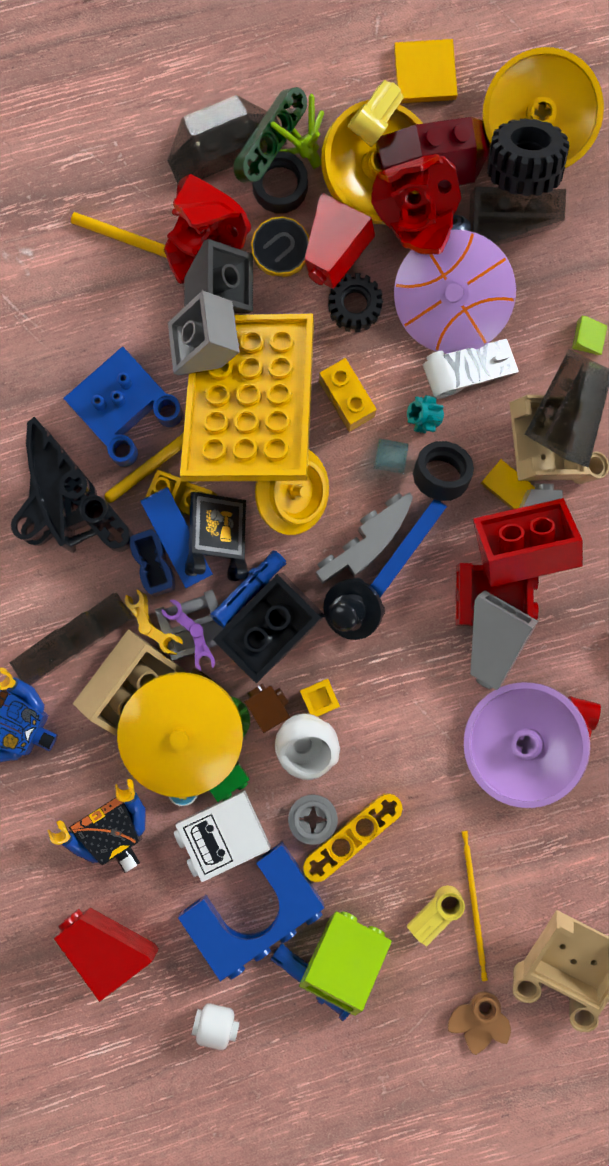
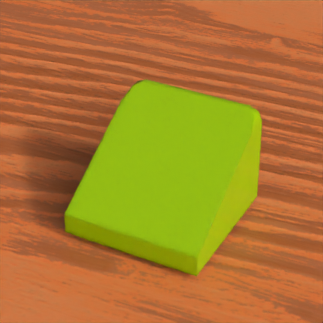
[572,315,607,355]

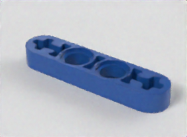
[370,499,447,597]

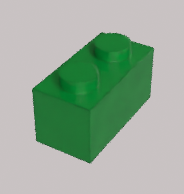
[209,761,250,802]

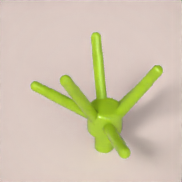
[264,94,324,169]

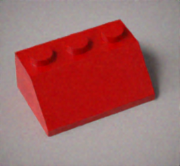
[473,498,583,587]

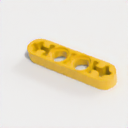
[303,793,403,882]

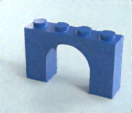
[178,841,325,981]

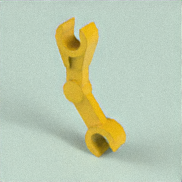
[125,590,183,655]

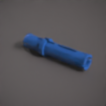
[210,550,287,628]

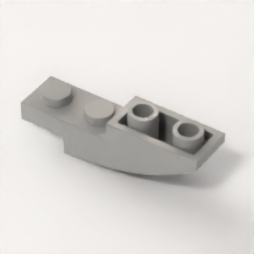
[315,492,413,584]

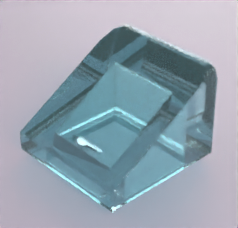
[374,438,408,474]

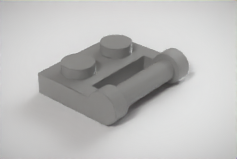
[155,589,224,661]

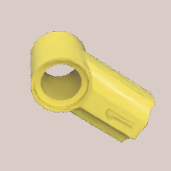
[347,80,404,147]
[407,885,465,947]

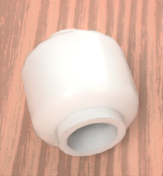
[191,1003,240,1050]

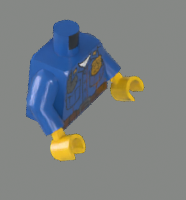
[0,667,58,762]

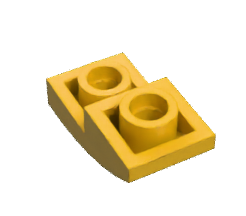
[145,469,217,516]

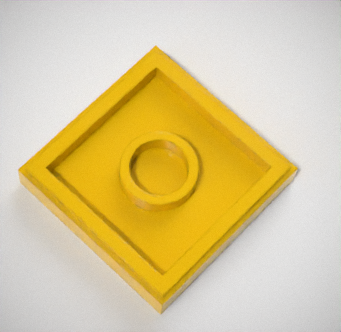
[394,39,458,104]

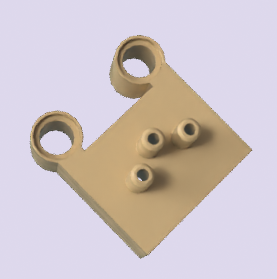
[509,391,609,484]
[513,910,609,1032]

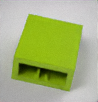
[299,911,392,1016]

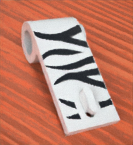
[423,339,519,399]

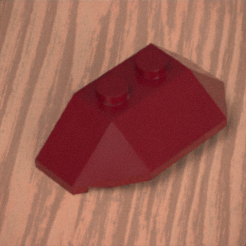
[376,117,490,188]

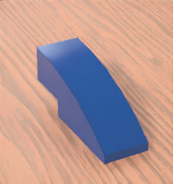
[141,487,213,588]

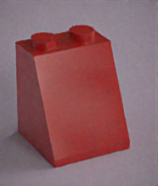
[54,907,159,1002]

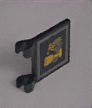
[185,492,248,581]

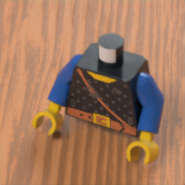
[47,779,146,873]

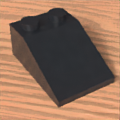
[213,573,326,684]

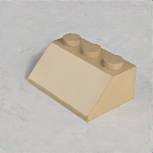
[73,629,186,736]

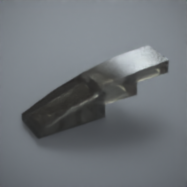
[9,593,133,685]

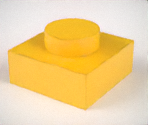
[300,679,340,717]

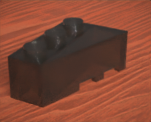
[469,187,566,246]
[524,349,609,468]

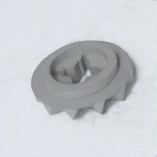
[288,794,338,845]

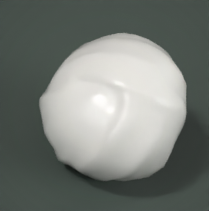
[275,713,340,780]

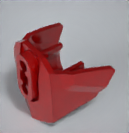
[371,154,462,255]
[164,174,251,284]

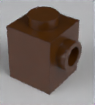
[244,683,290,733]

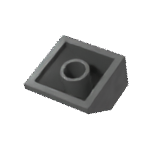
[184,239,253,313]

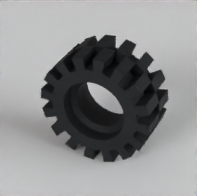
[328,273,383,333]

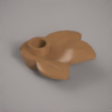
[448,991,511,1055]

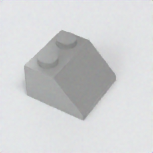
[168,290,239,375]

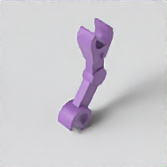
[161,600,215,672]

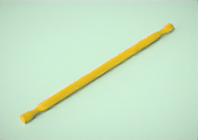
[461,830,488,981]

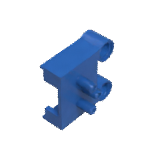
[63,346,183,467]

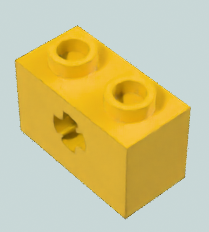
[319,358,377,432]

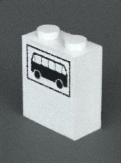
[174,790,271,882]

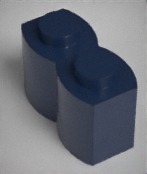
[130,529,176,597]

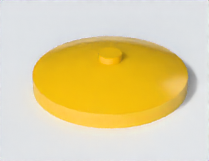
[482,47,604,168]
[321,100,423,224]
[117,672,243,798]

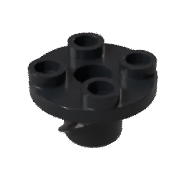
[323,578,385,640]

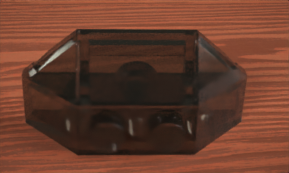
[167,95,287,185]

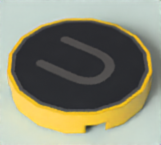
[251,217,309,277]

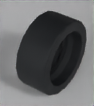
[252,151,308,213]
[413,441,474,501]

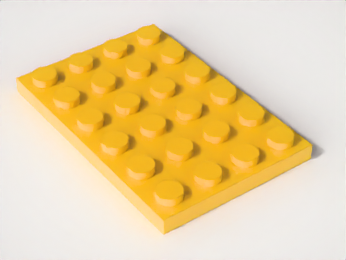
[180,313,314,482]

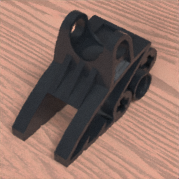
[11,417,133,553]

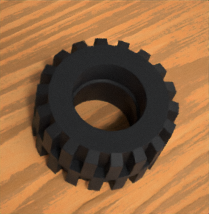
[487,119,569,196]

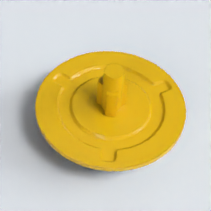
[255,450,329,535]

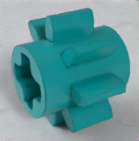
[407,395,444,433]

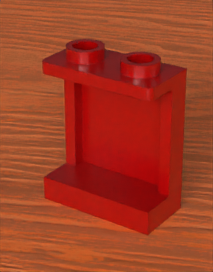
[455,563,539,626]

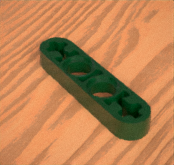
[233,87,307,183]

